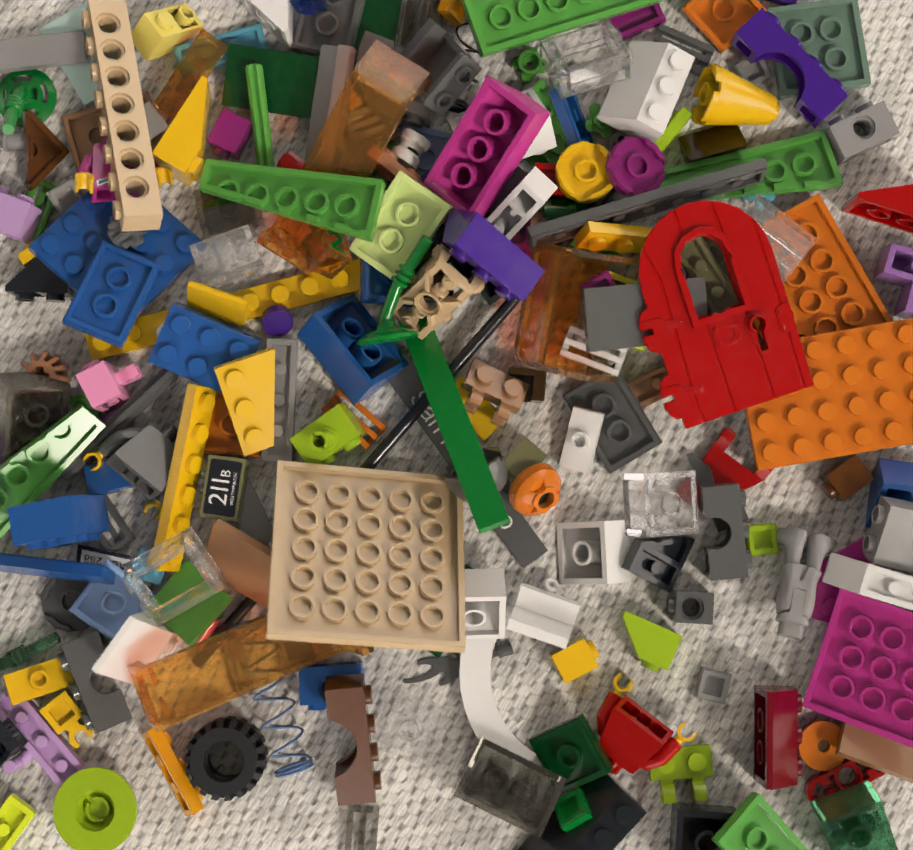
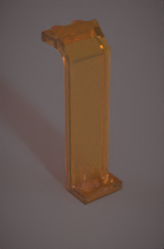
[257,39,431,275]
[127,614,374,732]

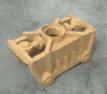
[393,243,485,340]

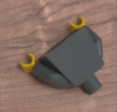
[83,423,178,520]

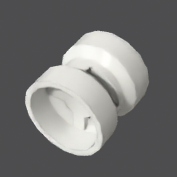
[392,128,431,170]

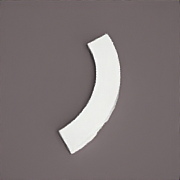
[458,626,536,781]

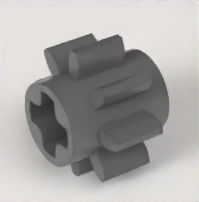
[107,215,147,249]

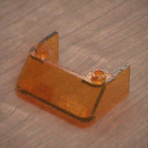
[514,243,637,382]

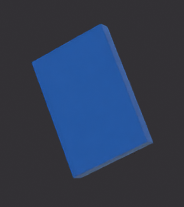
[62,240,161,349]

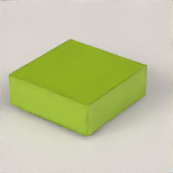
[745,523,779,556]

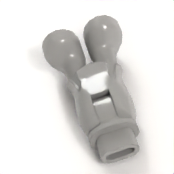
[775,528,835,640]

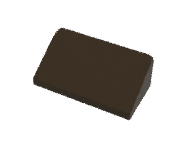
[677,125,747,164]

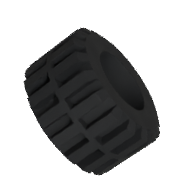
[184,716,268,801]

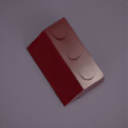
[753,685,803,790]

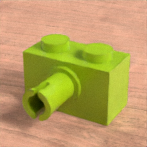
[289,402,366,465]

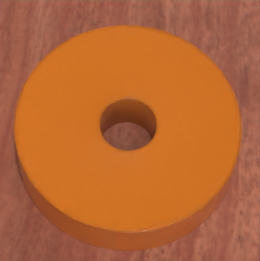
[798,720,846,771]

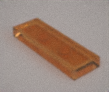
[153,28,228,119]

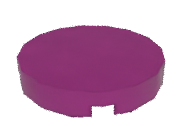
[605,136,666,197]

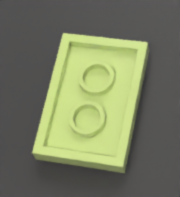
[349,170,453,280]

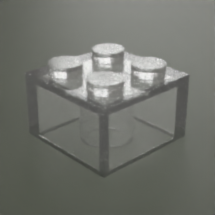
[189,225,268,291]
[622,470,699,538]

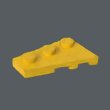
[213,347,275,456]

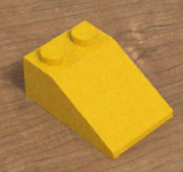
[152,75,211,187]

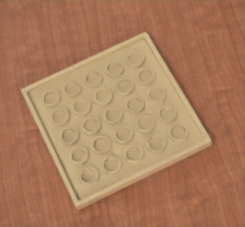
[266,460,466,653]

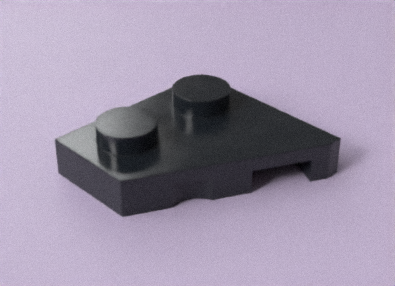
[621,535,695,593]

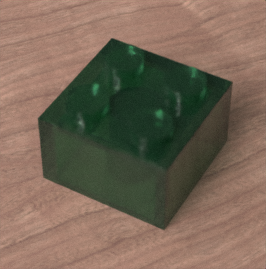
[809,780,898,850]

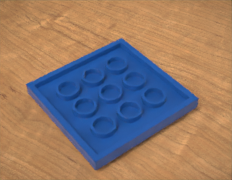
[28,191,207,316]

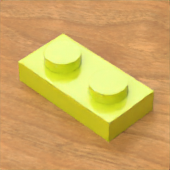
[0,793,38,850]

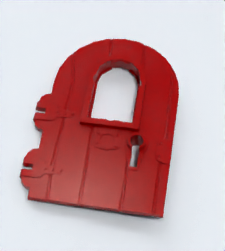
[638,200,814,429]

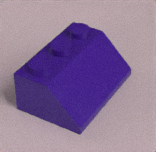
[442,209,545,302]

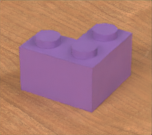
[873,243,913,319]

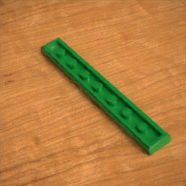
[398,316,510,534]

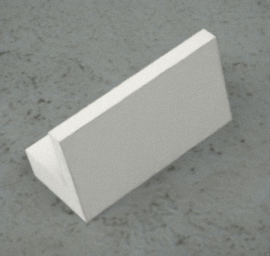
[507,583,581,649]

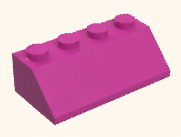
[423,76,551,218]

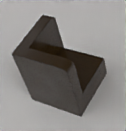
[508,367,547,404]

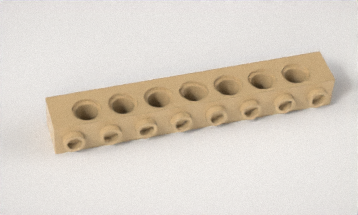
[81,0,163,232]

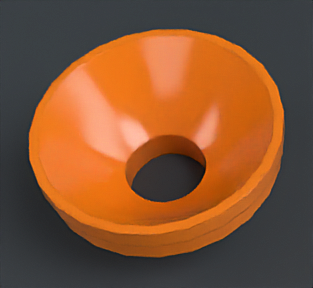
[509,463,561,516]

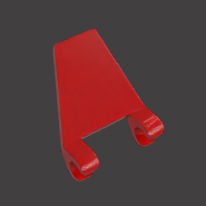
[677,428,774,510]

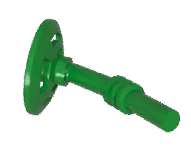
[0,69,57,135]
[356,234,434,346]

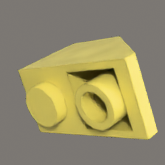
[132,3,204,61]

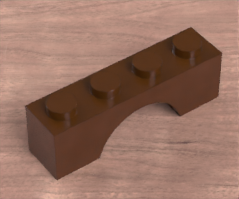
[325,673,382,806]

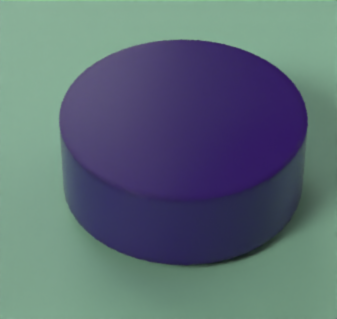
[262,305,293,336]

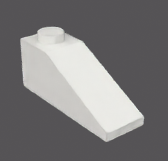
[486,166,558,240]

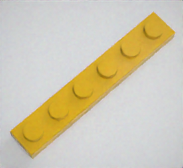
[149,383,217,572]

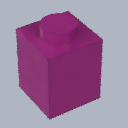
[207,108,253,161]

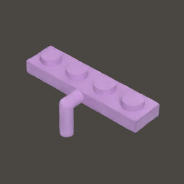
[0,690,88,788]

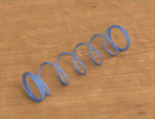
[232,615,314,778]

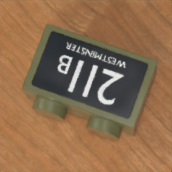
[196,454,250,522]

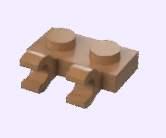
[461,358,529,428]

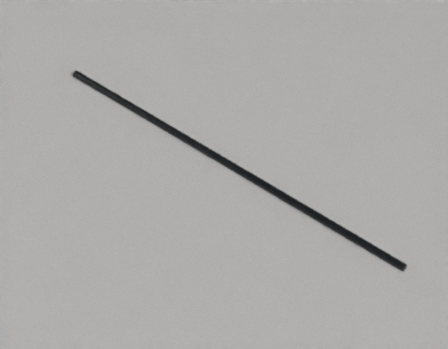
[191,188,617,668]

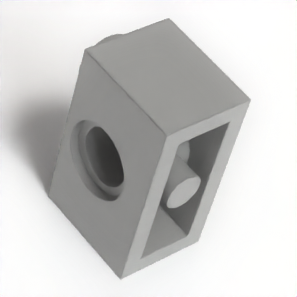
[825,101,900,166]

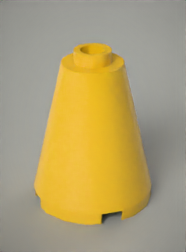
[691,63,780,125]

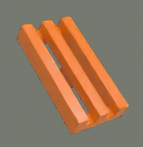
[321,388,387,450]

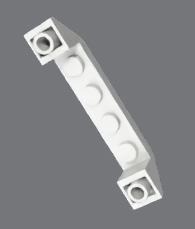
[822,552,913,610]

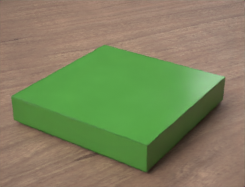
[146,559,234,647]

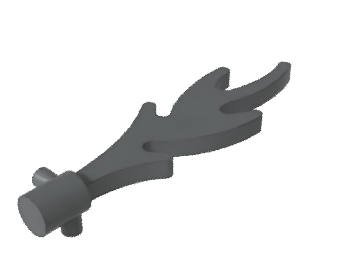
[403,639,514,686]

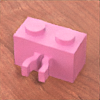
[75,359,144,413]

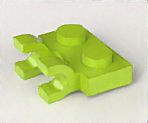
[649,744,713,804]

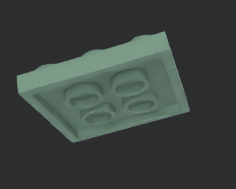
[766,0,871,99]

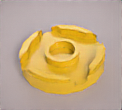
[555,141,613,203]

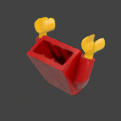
[597,674,696,774]

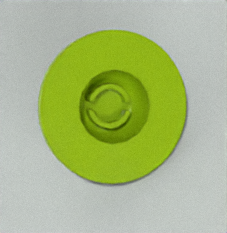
[53,767,138,850]

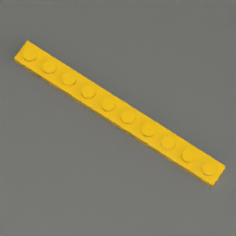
[85,259,360,361]

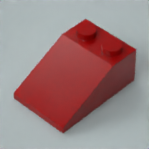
[841,184,913,234]

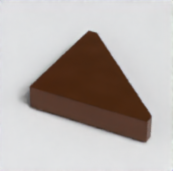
[23,109,70,191]

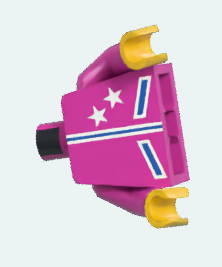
[74,136,174,203]

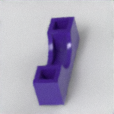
[730,8,849,129]

